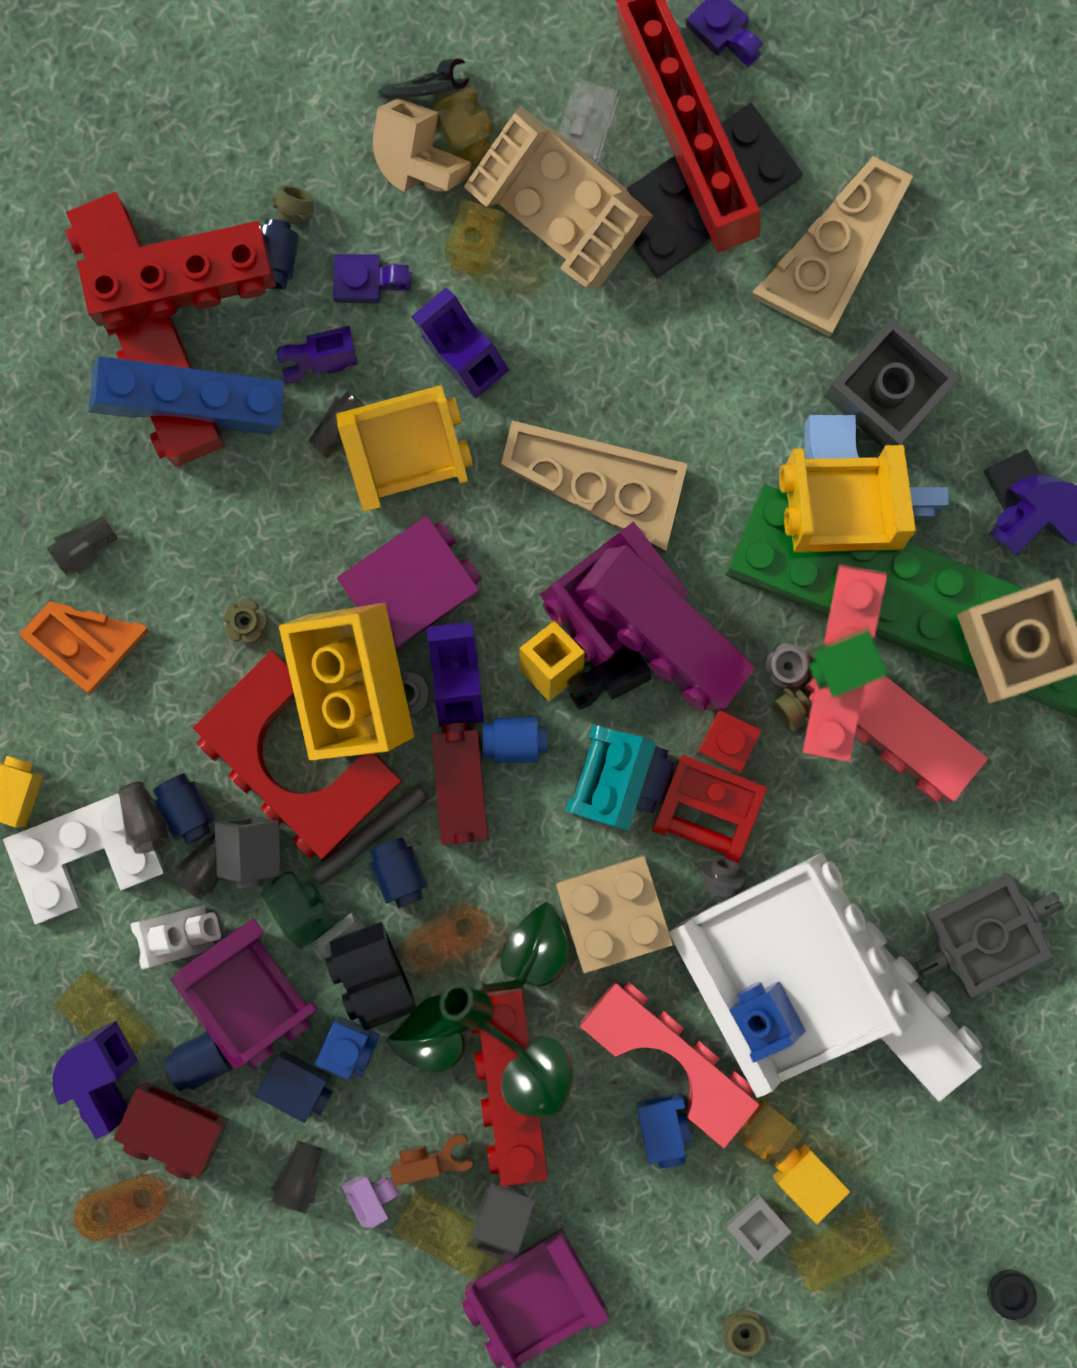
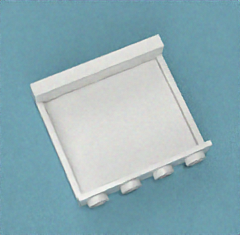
[669,852,913,1098]

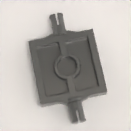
[915,873,1064,999]

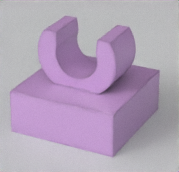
[341,1176,400,1228]

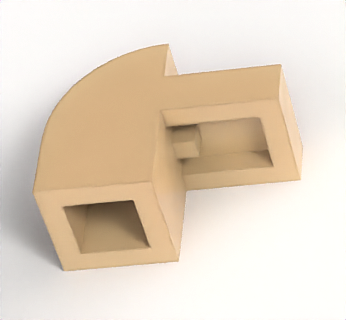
[373,98,471,192]

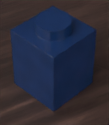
[255,1050,333,1123]

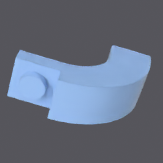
[804,415,948,520]

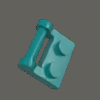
[565,724,657,831]

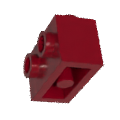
[113,1082,229,1180]

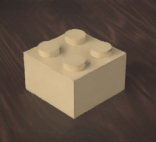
[957,578,1077,703]
[555,855,673,973]

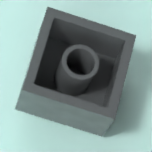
[824,317,961,449]

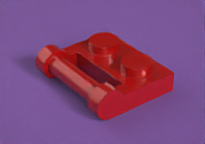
[652,754,767,863]

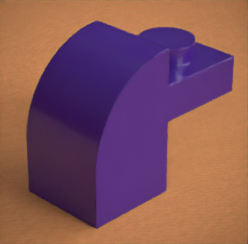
[411,288,510,399]
[989,474,1077,555]
[427,622,484,727]
[52,1021,138,1140]

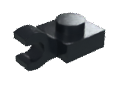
[567,645,652,710]

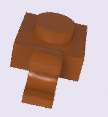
[390,1133,473,1186]

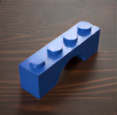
[88,356,284,435]

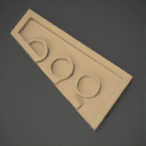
[750,156,913,337]
[501,421,688,553]

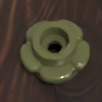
[271,185,314,224]
[223,599,268,644]
[773,688,812,732]
[723,1310,768,1358]

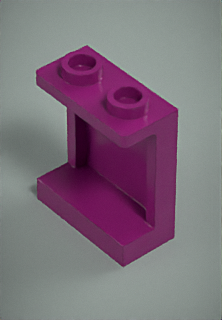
[337,515,482,653]
[539,521,689,667]
[170,918,318,1070]
[462,1228,609,1368]

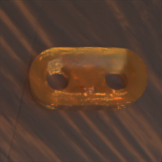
[402,904,488,974]
[73,1174,167,1241]

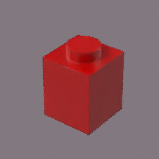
[696,710,762,774]

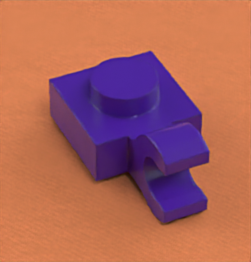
[686,0,763,67]
[333,254,412,303]
[276,325,358,383]

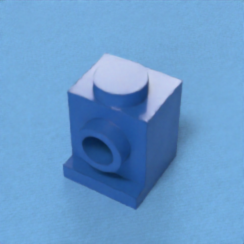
[730,981,806,1063]
[315,1016,381,1080]
[636,1093,692,1168]

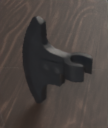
[378,58,469,97]

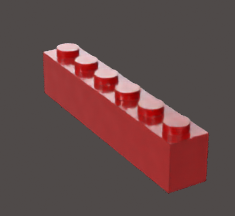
[616,0,760,253]
[65,191,225,467]

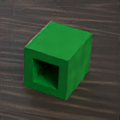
[809,626,888,698]

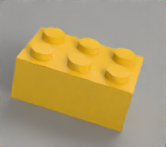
[279,603,415,760]

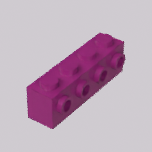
[575,545,756,711]

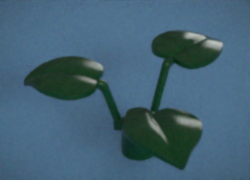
[387,902,573,1117]

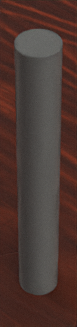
[311,784,429,885]

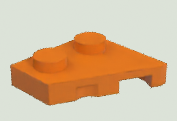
[19,601,148,696]

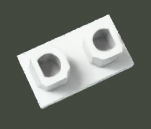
[130,905,221,969]

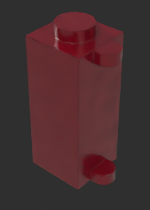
[432,723,489,845]

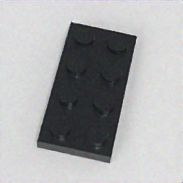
[627,102,803,279]

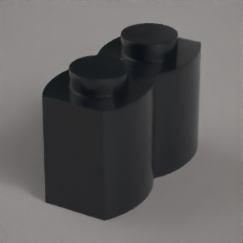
[325,922,417,1031]

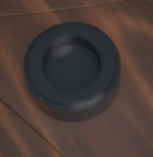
[987,1269,1037,1320]

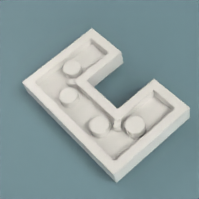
[3,788,166,924]

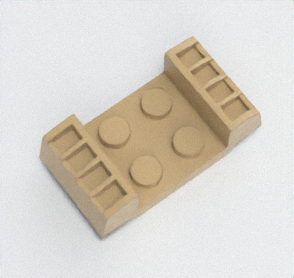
[464,106,654,288]

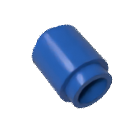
[483,717,548,763]

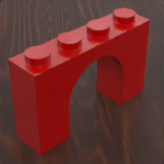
[193,650,404,859]

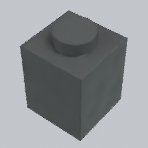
[214,816,281,888]
[466,1183,535,1262]

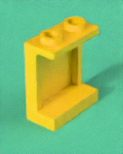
[336,385,473,512]
[779,445,916,552]

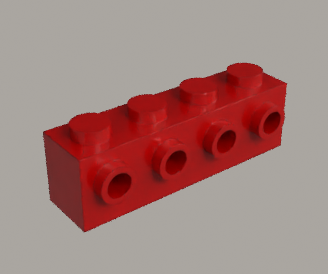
[77,221,276,329]
[471,987,548,1186]

